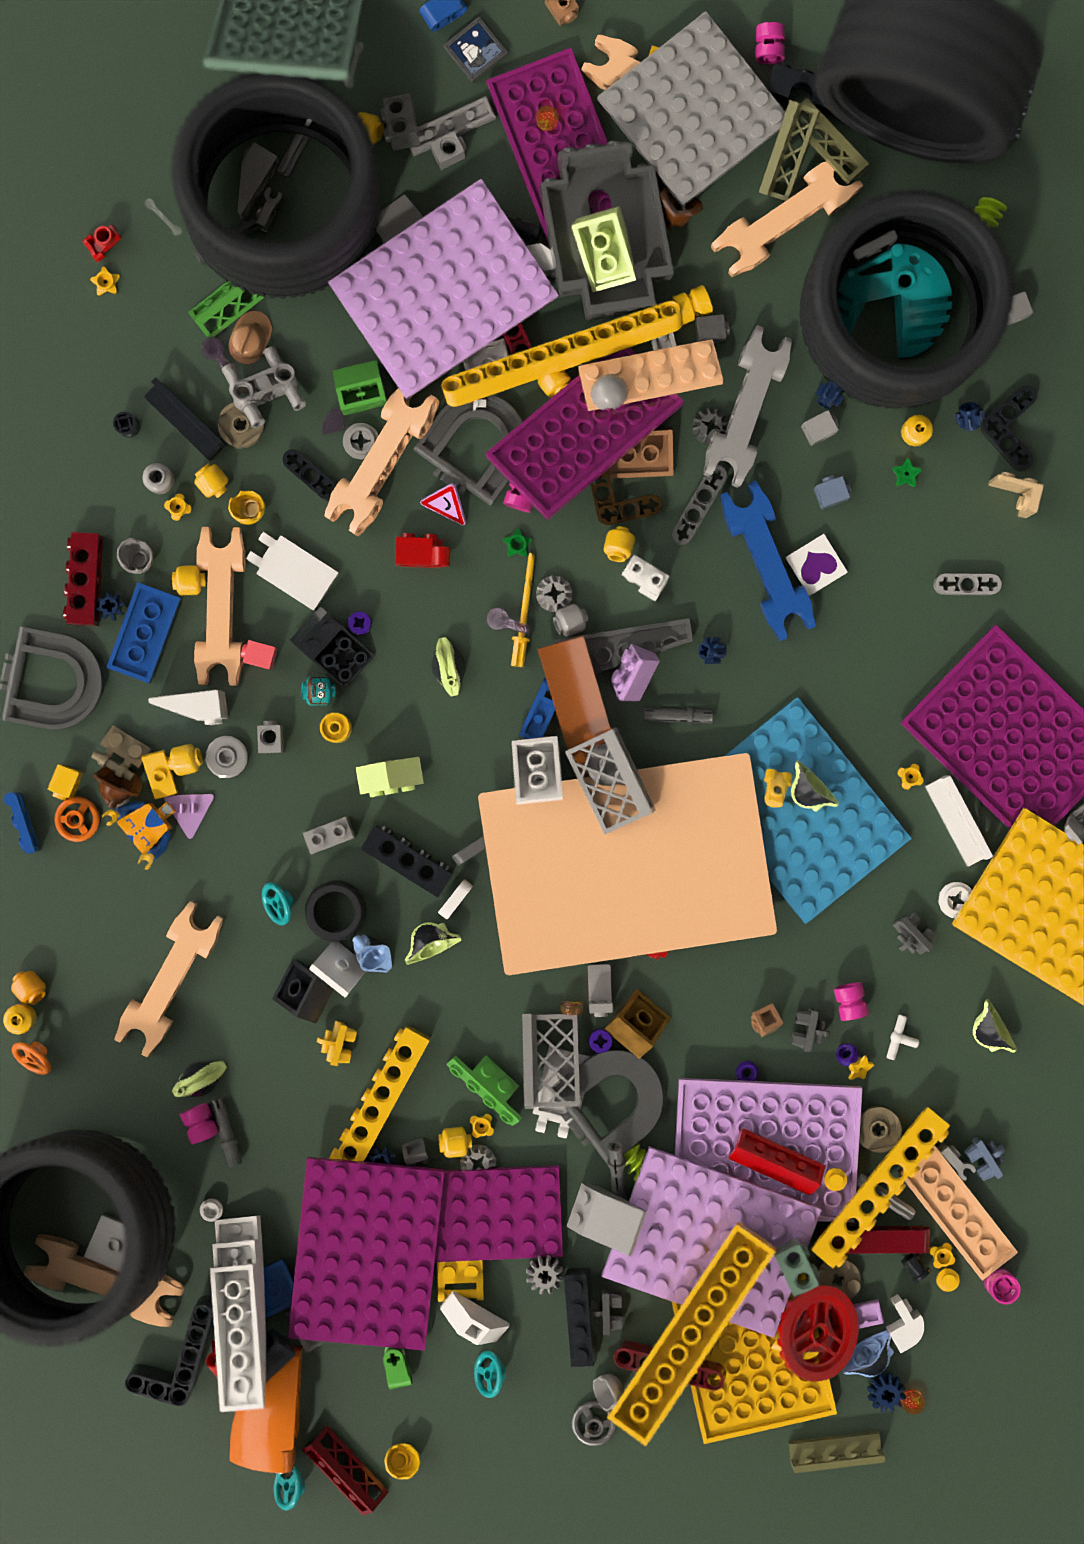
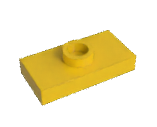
[141,750,178,799]

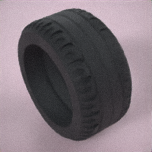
[305,880,366,941]

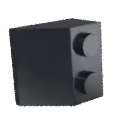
[272,959,334,1023]

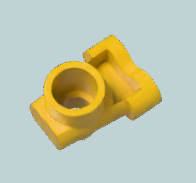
[764,769,793,807]

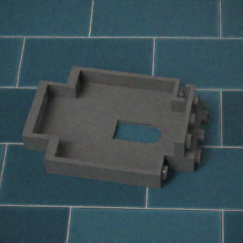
[539,140,674,321]

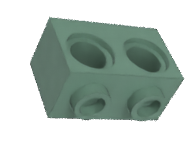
[774,1238,820,1297]

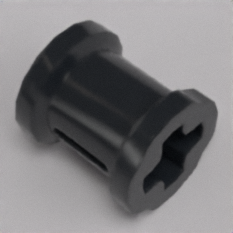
[901,1253,931,1282]

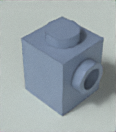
[814,475,851,510]

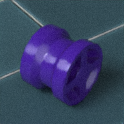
[348,611,372,635]
[589,1028,612,1053]

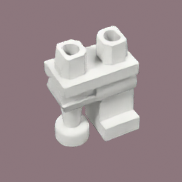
[622,555,670,602]

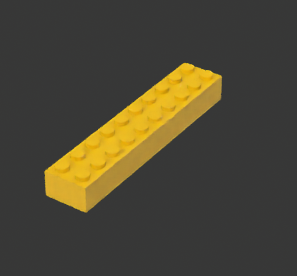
[607,1221,777,1446]

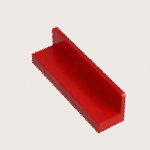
[728,1128,826,1195]

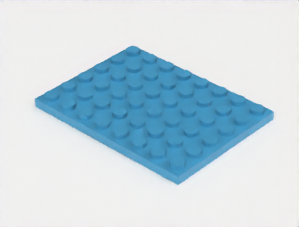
[724,697,912,924]

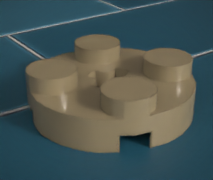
[218,402,265,449]
[859,1106,902,1153]
[816,1259,861,1299]

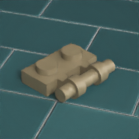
[91,725,152,781]

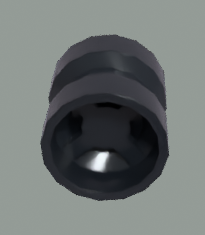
[113,411,140,438]

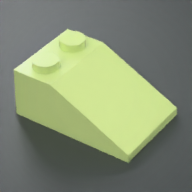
[572,206,637,292]

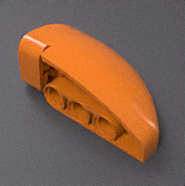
[229,1346,302,1473]

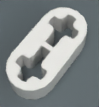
[438,879,473,920]

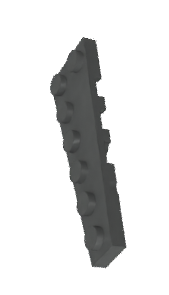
[554,618,693,674]

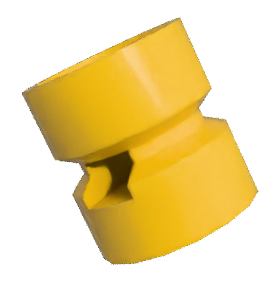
[672,285,713,325]
[320,713,352,743]

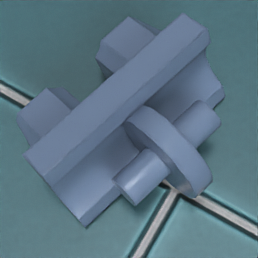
[964,1137,1006,1181]

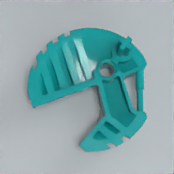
[836,244,952,358]

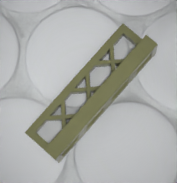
[796,98,869,184]
[759,100,820,201]
[788,1430,885,1473]

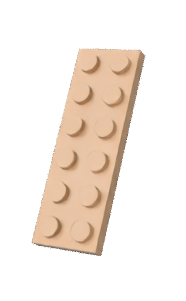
[578,339,723,411]
[897,1145,1018,1281]

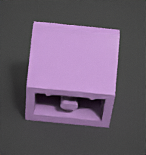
[611,644,660,701]

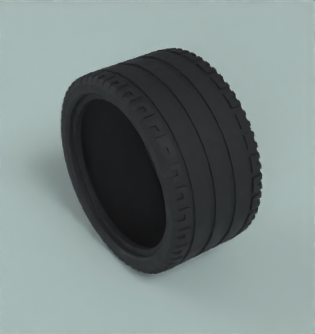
[815,0,1043,164]
[172,72,380,299]
[799,189,1014,409]
[0,1130,176,1347]

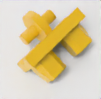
[317,1021,357,1066]

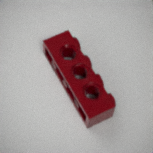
[63,532,104,626]

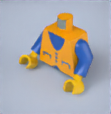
[102,801,176,870]

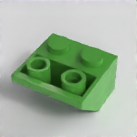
[333,360,387,415]

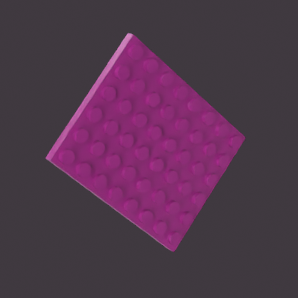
[900,625,1084,830]
[288,1156,444,1350]

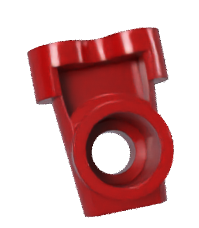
[82,224,122,262]

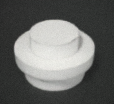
[200,1198,223,1222]

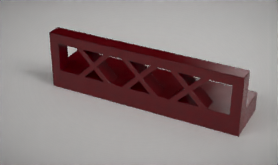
[302,1425,389,1516]

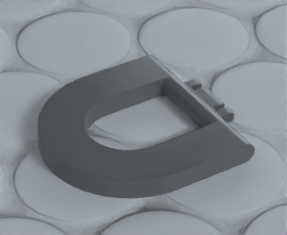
[413,395,522,506]
[0,626,104,730]
[551,1050,663,1165]

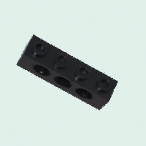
[361,824,453,898]

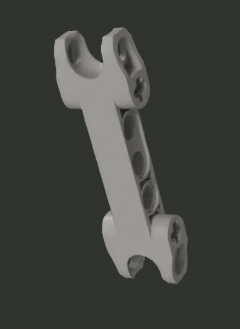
[703,325,792,488]

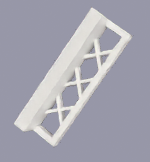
[925,775,993,866]

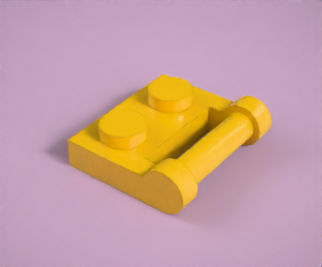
[437,1260,484,1302]

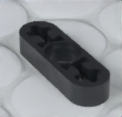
[282,449,336,501]

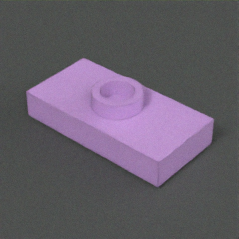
[853,1299,884,1329]

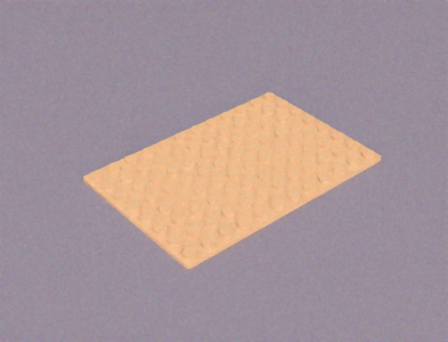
[478,753,777,975]

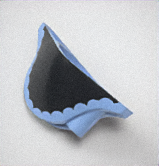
[353,934,392,972]
[842,1330,894,1377]

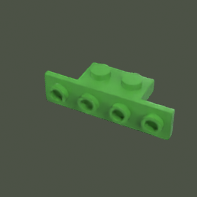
[446,1055,522,1126]

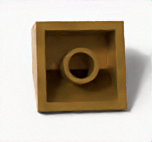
[605,989,671,1059]

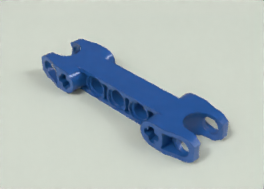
[720,480,816,641]

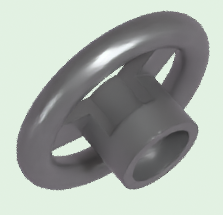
[571,1400,616,1446]

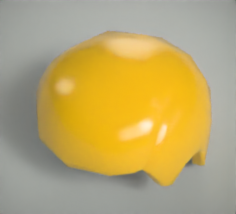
[228,491,266,525]
[384,1443,421,1479]

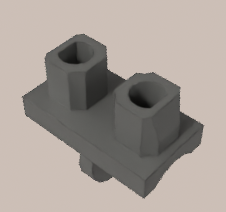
[892,913,936,955]
[791,1008,830,1052]
[591,1288,622,1335]

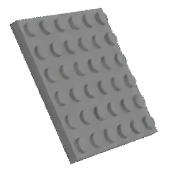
[597,11,786,207]

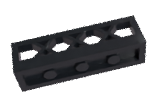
[144,377,226,461]

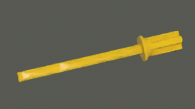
[511,553,535,667]

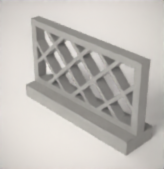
[565,727,656,835]
[522,1014,580,1109]

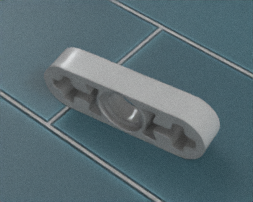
[933,573,1002,595]

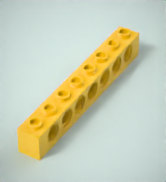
[329,1025,431,1162]
[810,1107,950,1268]

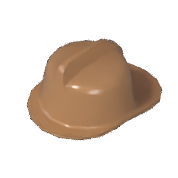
[229,311,272,364]

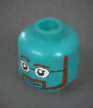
[301,676,335,706]

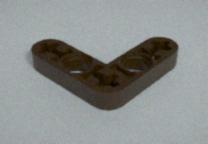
[590,469,662,525]

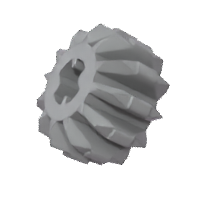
[526,1255,564,1294]

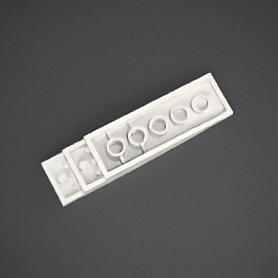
[210,1216,266,1412]

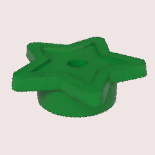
[892,458,922,487]
[503,529,532,557]

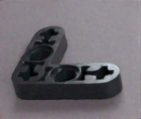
[980,385,1037,472]

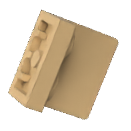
[988,472,1044,518]

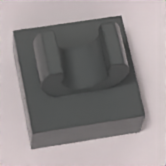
[402,1137,428,1167]

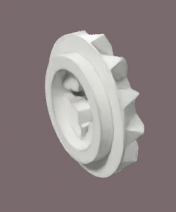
[938,882,972,918]

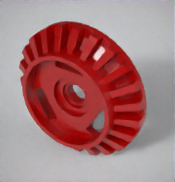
[777,1284,859,1382]

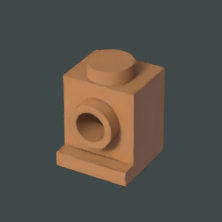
[545,0,579,26]
[751,1003,784,1037]

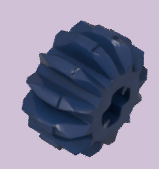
[867,1372,906,1413]

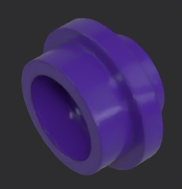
[836,1044,859,1066]
[736,1061,759,1081]

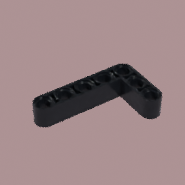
[125,1295,214,1407]

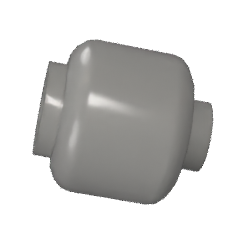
[142,463,175,494]
[553,604,588,637]

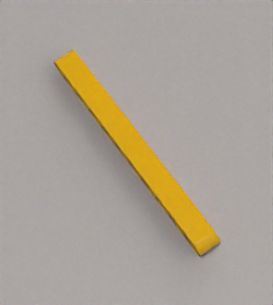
[442,301,682,407]

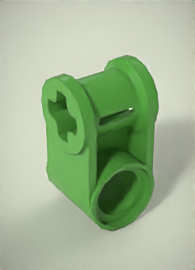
[383,1347,413,1390]

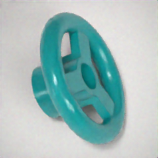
[262,882,294,925]
[474,1351,506,1398]
[274,1464,305,1511]

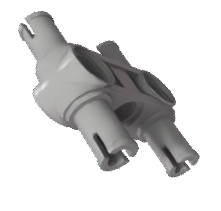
[222,346,306,428]

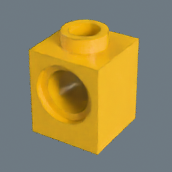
[47,764,84,800]

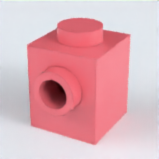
[241,640,278,670]

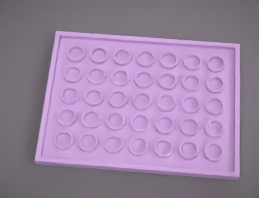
[328,179,559,400]
[675,1078,862,1223]
[602,1146,822,1338]

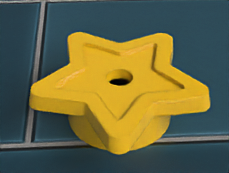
[90,266,120,296]
[848,1055,874,1080]

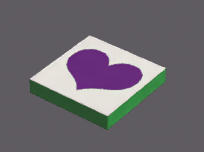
[784,534,848,596]

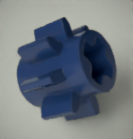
[815,381,844,410]
[955,402,985,431]
[96,592,126,621]
[698,637,727,664]
[368,1146,396,1165]

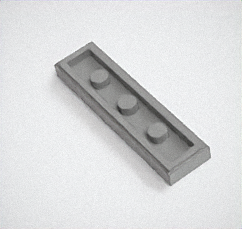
[409,96,496,157]

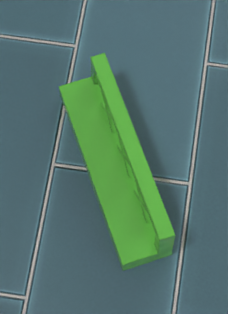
[188,281,267,340]

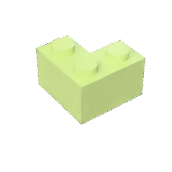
[356,757,424,797]

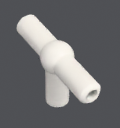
[886,1015,919,1060]

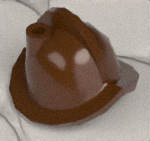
[660,187,703,231]
[93,767,142,809]

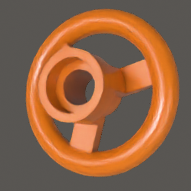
[54,797,100,842]
[12,1041,51,1075]

